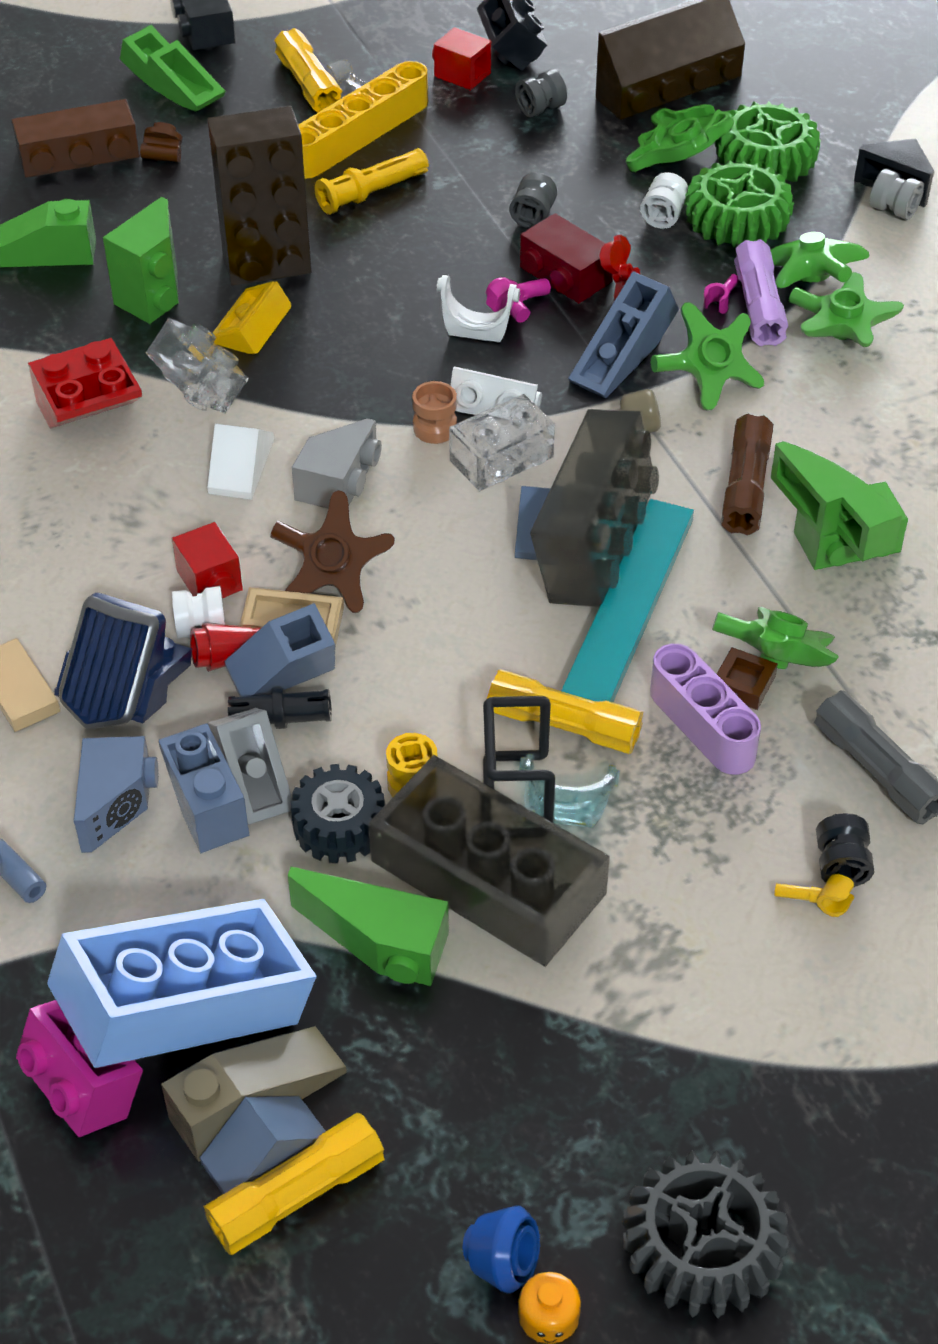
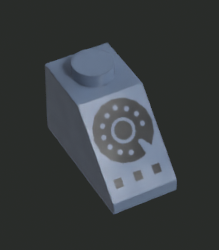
[74,736,159,853]

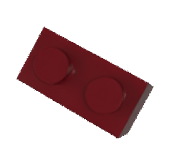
[520,213,613,304]

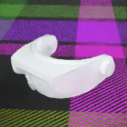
[437,275,520,342]

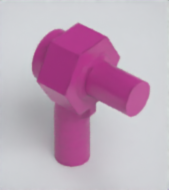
[486,277,551,323]

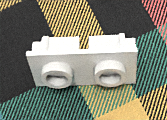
[451,367,542,428]

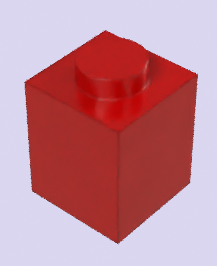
[432,27,491,90]
[172,522,243,599]

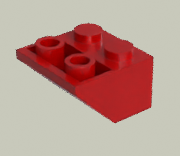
[28,338,142,429]

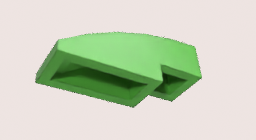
[120,25,225,111]
[770,441,902,562]

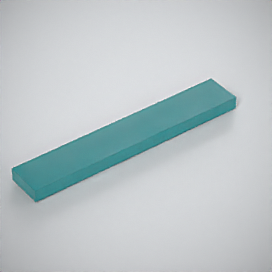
[561,498,694,702]

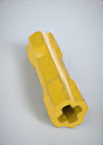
[274,28,342,113]
[487,669,644,754]
[203,1113,385,1255]

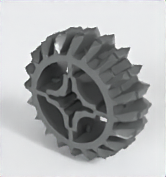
[622,1149,789,1319]

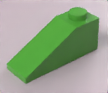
[0,199,96,267]
[288,866,449,986]

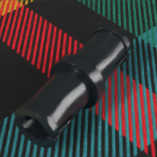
[228,689,332,729]

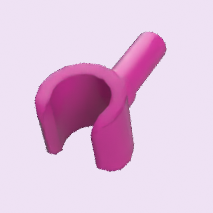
[704,274,739,314]

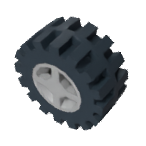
[291,764,386,863]

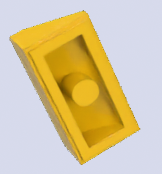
[209,281,291,354]

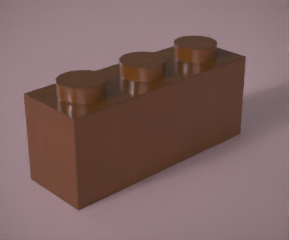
[12,99,140,178]

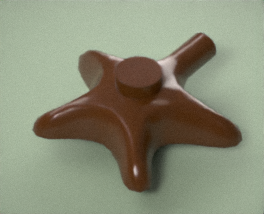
[270,490,395,613]

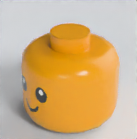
[518,1272,581,1344]

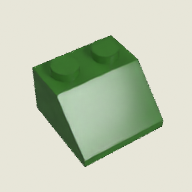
[103,197,179,324]

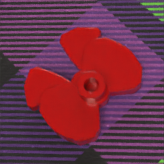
[599,235,640,300]

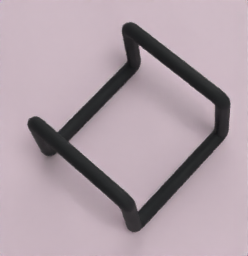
[483,696,556,835]

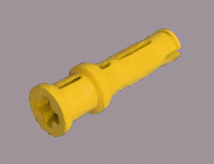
[315,148,429,215]

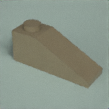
[161,1026,347,1162]

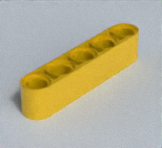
[298,61,428,179]

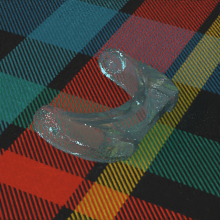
[519,753,620,828]

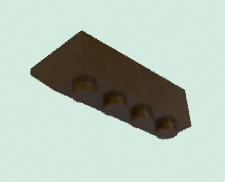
[595,0,745,120]

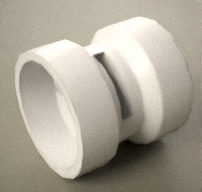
[640,172,688,229]
[172,586,225,639]

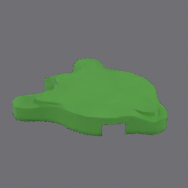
[626,104,735,172]

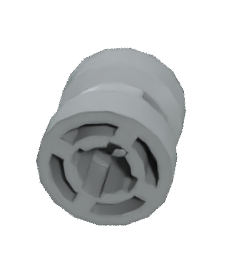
[869,168,924,220]

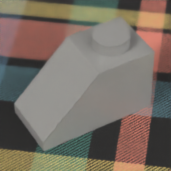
[208,708,292,825]

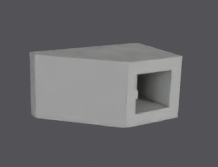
[292,418,382,509]

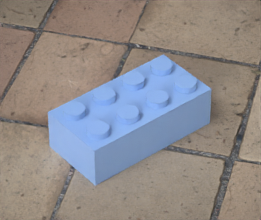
[47,899,317,1068]

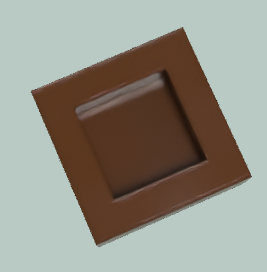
[717,647,778,710]

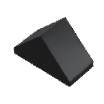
[854,138,934,207]

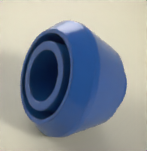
[463,1206,540,1293]

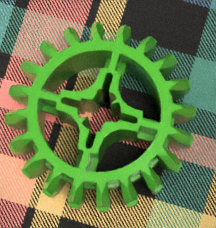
[715,101,821,182]
[685,160,794,248]

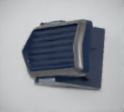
[54,592,192,729]

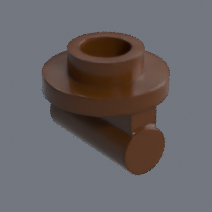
[140,122,183,162]

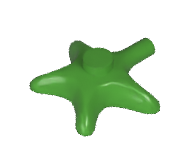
[771,232,870,288]
[789,272,904,347]
[651,302,764,410]
[712,607,839,669]

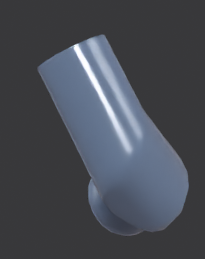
[0,839,47,903]

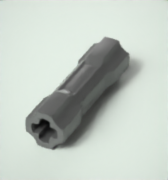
[814,690,938,825]

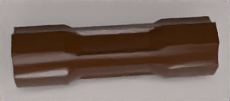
[721,413,774,536]

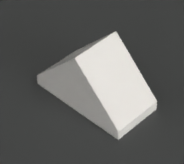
[207,424,274,500]

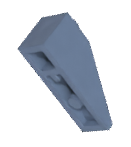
[568,271,679,398]

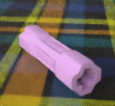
[734,239,789,347]

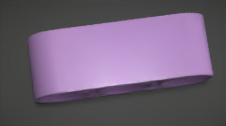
[650,644,761,775]

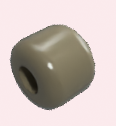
[615,389,661,436]

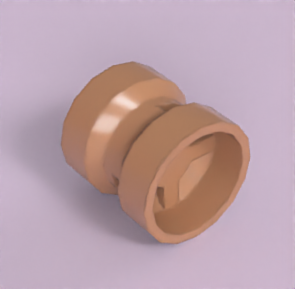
[412,381,457,444]

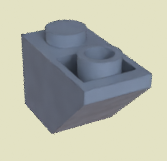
[224,603,335,697]
[158,723,250,854]

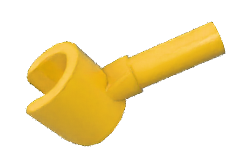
[775,874,854,917]

